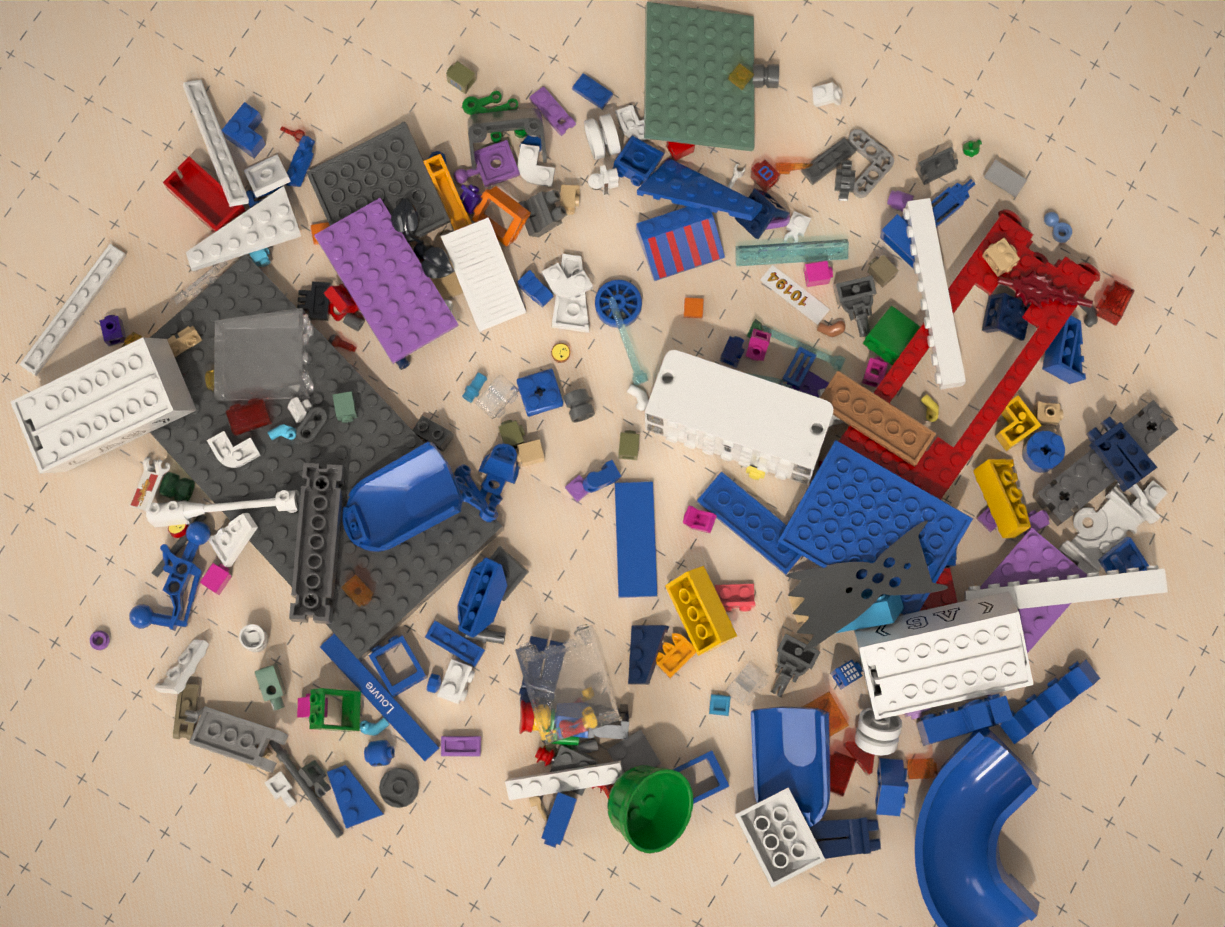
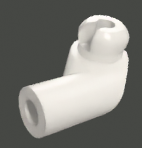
[627,384,649,411]

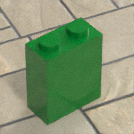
[862,305,920,366]

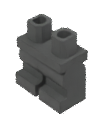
[519,190,567,238]

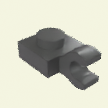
[298,760,331,798]

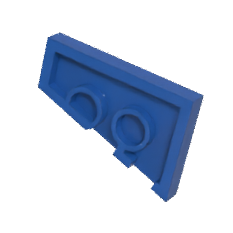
[327,765,384,829]

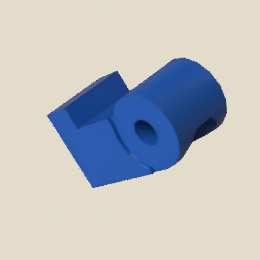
[518,270,554,308]
[582,460,621,493]

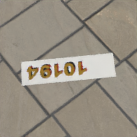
[760,265,830,325]

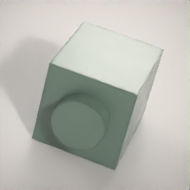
[333,391,358,423]

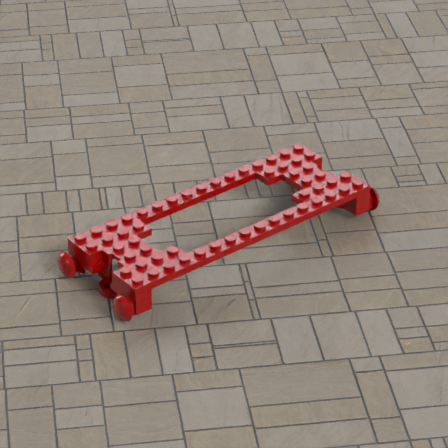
[818,209,1100,499]

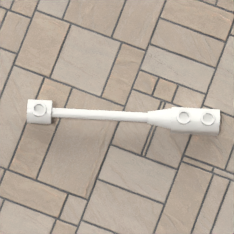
[146,490,300,527]

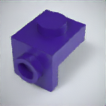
[460,184,482,214]

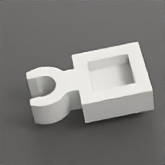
[784,211,811,247]

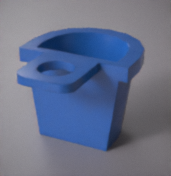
[479,443,519,495]

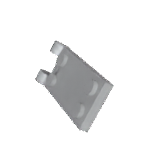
[189,706,289,773]

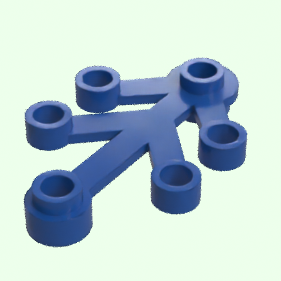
[454,464,503,522]

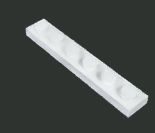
[505,761,624,800]

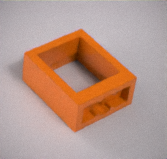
[472,186,531,247]

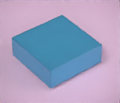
[709,694,731,716]

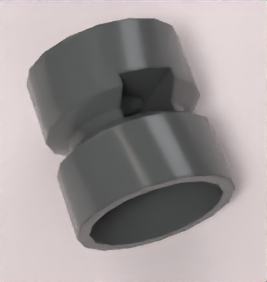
[753,64,779,88]
[563,388,595,423]

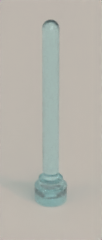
[608,297,648,385]
[760,326,846,372]

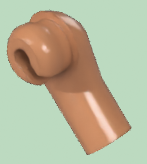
[817,321,846,337]

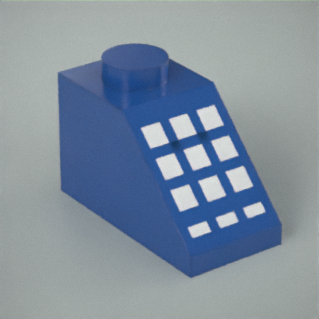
[830,660,863,690]

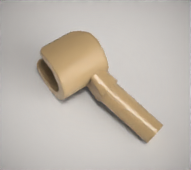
[529,796,548,821]

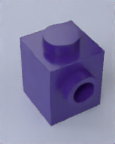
[99,315,127,346]

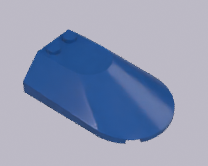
[343,442,463,552]
[751,706,830,828]

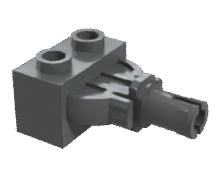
[833,275,877,338]
[770,634,820,698]

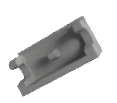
[984,160,1027,198]

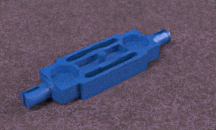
[931,179,976,228]

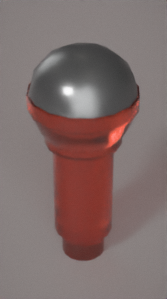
[328,334,357,352]

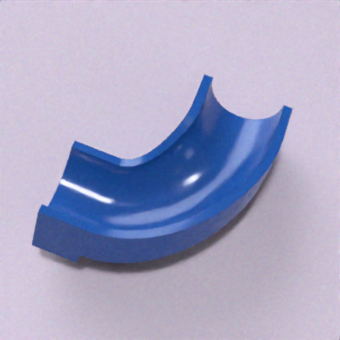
[915,727,1040,927]

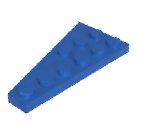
[637,158,762,221]

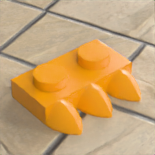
[656,633,697,679]

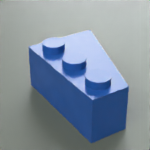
[1042,316,1086,384]

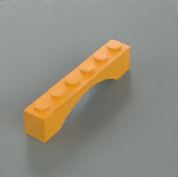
[423,154,472,231]

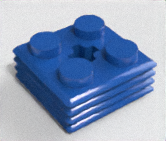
[516,369,563,417]

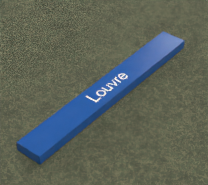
[320,634,440,762]

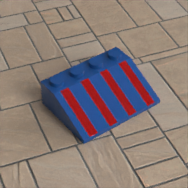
[636,207,725,281]

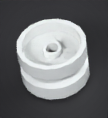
[584,113,621,160]
[855,708,902,755]

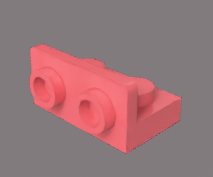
[715,584,756,612]

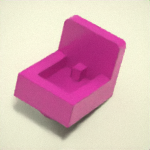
[683,506,717,533]

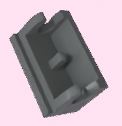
[915,147,958,185]

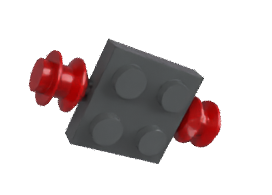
[535,745,609,796]

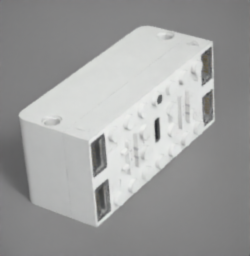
[645,350,833,485]

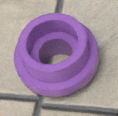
[90,631,110,650]

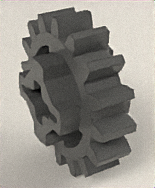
[834,160,856,201]

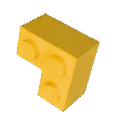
[995,395,1042,452]

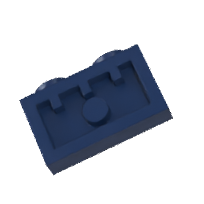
[735,188,790,239]
[982,293,1030,341]

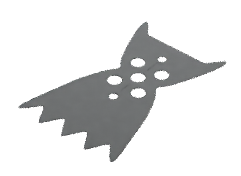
[786,521,948,651]

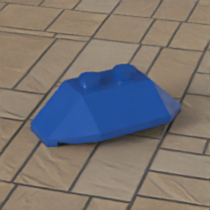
[457,557,507,638]

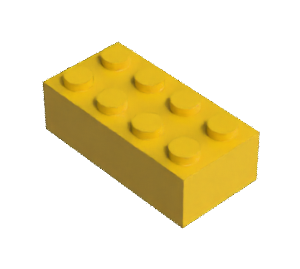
[665,566,737,656]

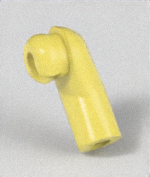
[920,394,939,422]

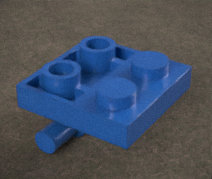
[1098,536,1149,574]

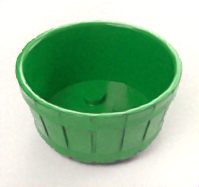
[607,765,693,854]

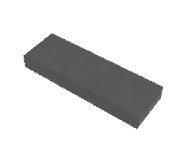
[801,137,856,185]

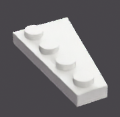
[552,254,589,333]

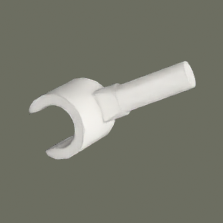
[727,164,745,189]

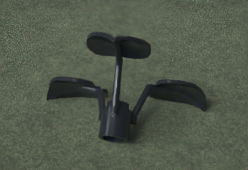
[391,198,454,279]

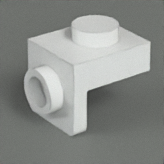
[812,82,843,107]

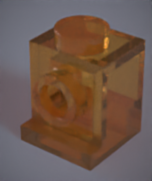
[341,574,373,607]

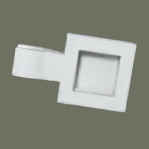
[265,771,296,808]

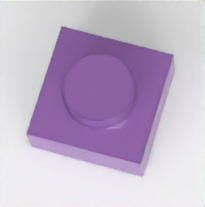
[565,475,590,503]
[977,507,997,532]

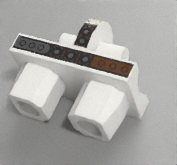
[588,165,619,195]

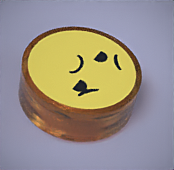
[551,343,570,363]

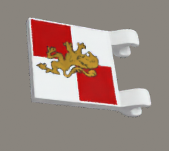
[130,457,170,511]

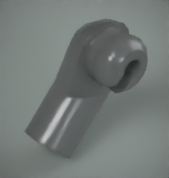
[1079,305,1098,327]

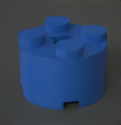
[1022,431,1065,473]

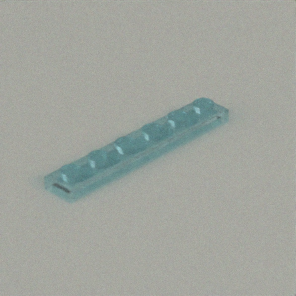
[735,239,849,266]

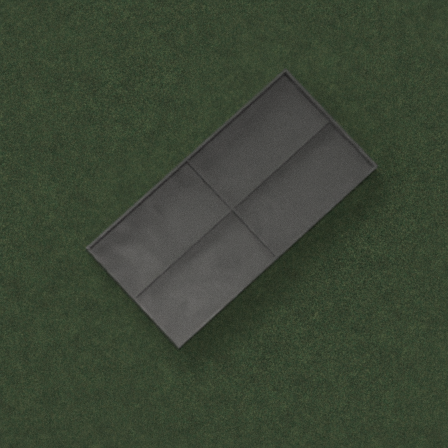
[150,255,504,662]

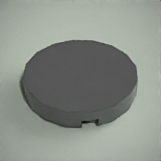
[379,768,419,808]

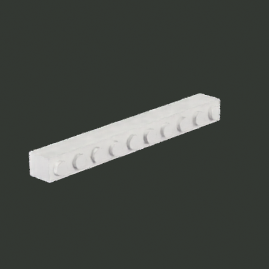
[903,198,966,389]
[964,565,1168,609]

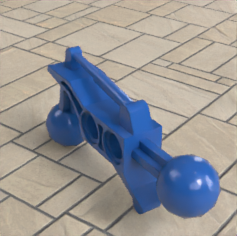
[129,521,211,631]

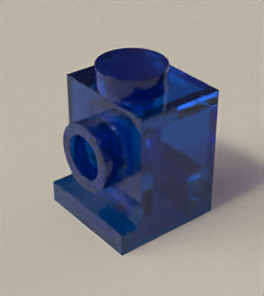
[720,336,745,368]

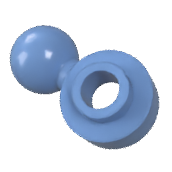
[1044,212,1072,243]

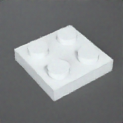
[244,155,291,197]

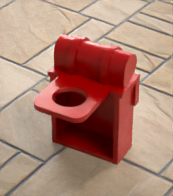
[324,284,359,321]

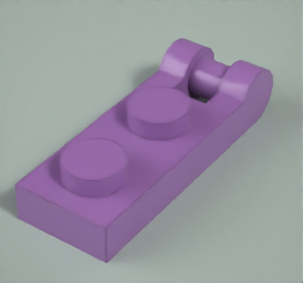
[529,86,576,136]

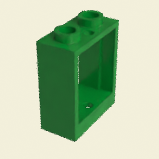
[309,688,361,732]

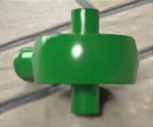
[962,140,982,157]

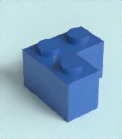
[221,102,266,159]
[875,758,909,816]

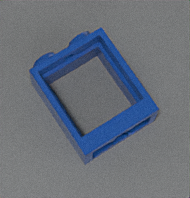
[369,635,428,697]
[672,750,729,804]
[541,792,577,848]

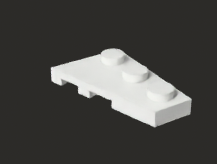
[208,513,258,567]
[154,639,209,694]

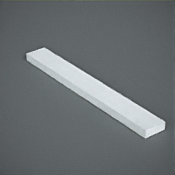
[183,80,249,207]
[19,244,127,376]

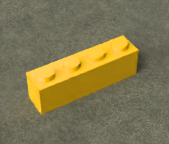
[973,459,1031,538]

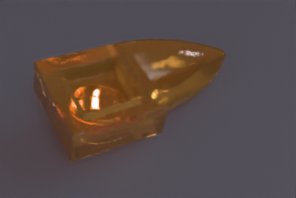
[775,162,813,174]

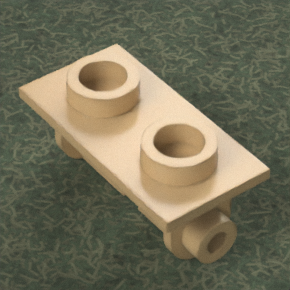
[167,326,202,357]

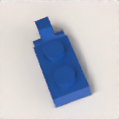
[285,136,315,187]

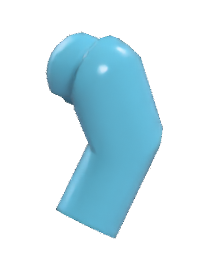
[268,424,297,440]
[360,717,390,736]

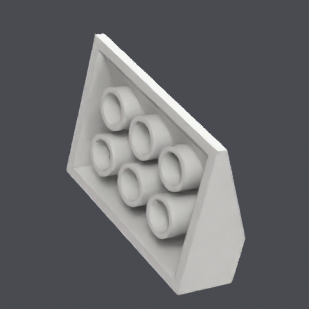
[735,788,825,887]

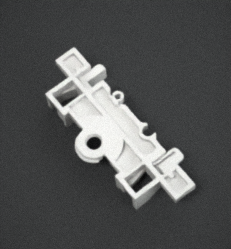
[1058,480,1167,573]

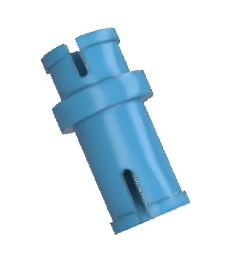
[462,373,487,403]

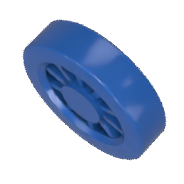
[595,280,642,328]

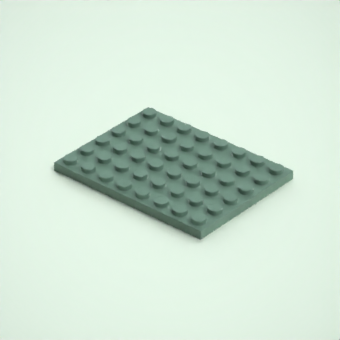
[644,2,755,151]

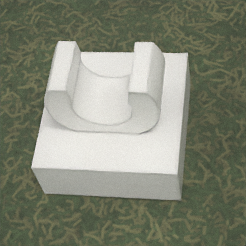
[288,397,312,423]

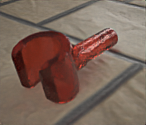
[280,126,305,143]

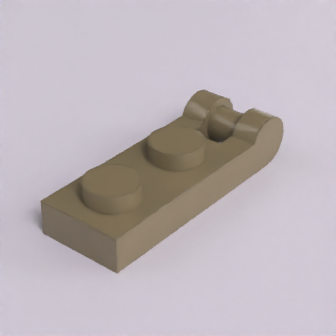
[173,684,200,740]

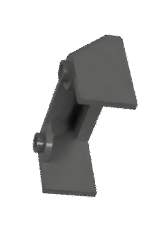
[468,108,547,170]

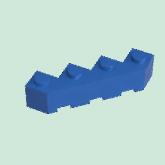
[1000,660,1101,744]

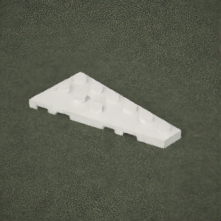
[186,186,301,272]

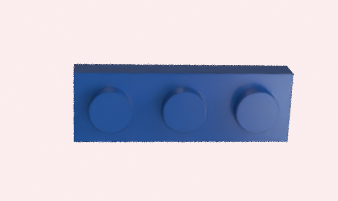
[425,621,485,667]

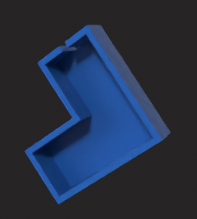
[916,694,1013,746]

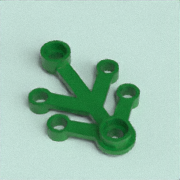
[462,91,528,143]

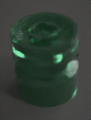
[159,471,195,502]

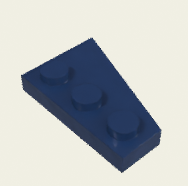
[628,625,669,685]

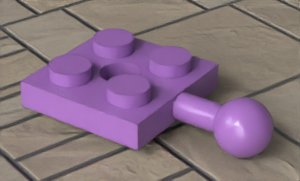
[453,140,520,188]

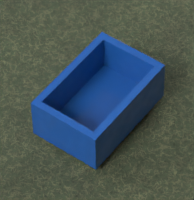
[880,214,915,269]

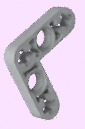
[848,129,894,198]

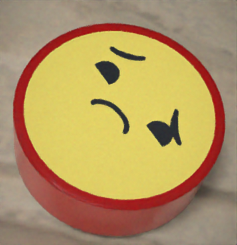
[168,524,188,538]

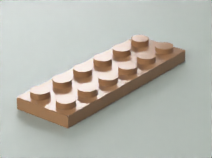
[820,371,936,467]

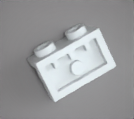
[437,659,475,704]

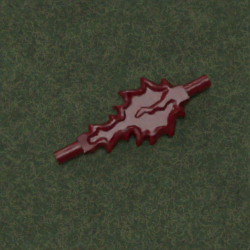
[997,270,1093,308]

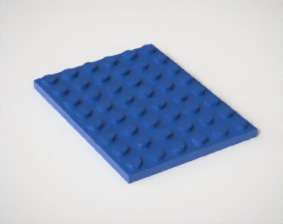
[778,440,974,615]

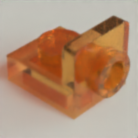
[907,758,937,780]

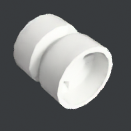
[239,624,269,652]

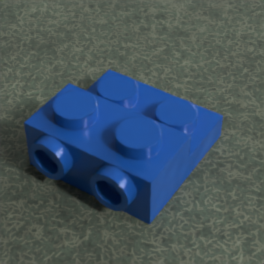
[612,136,664,186]

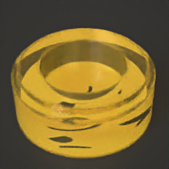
[205,370,218,390]

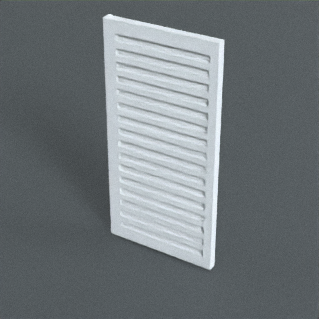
[441,217,526,332]

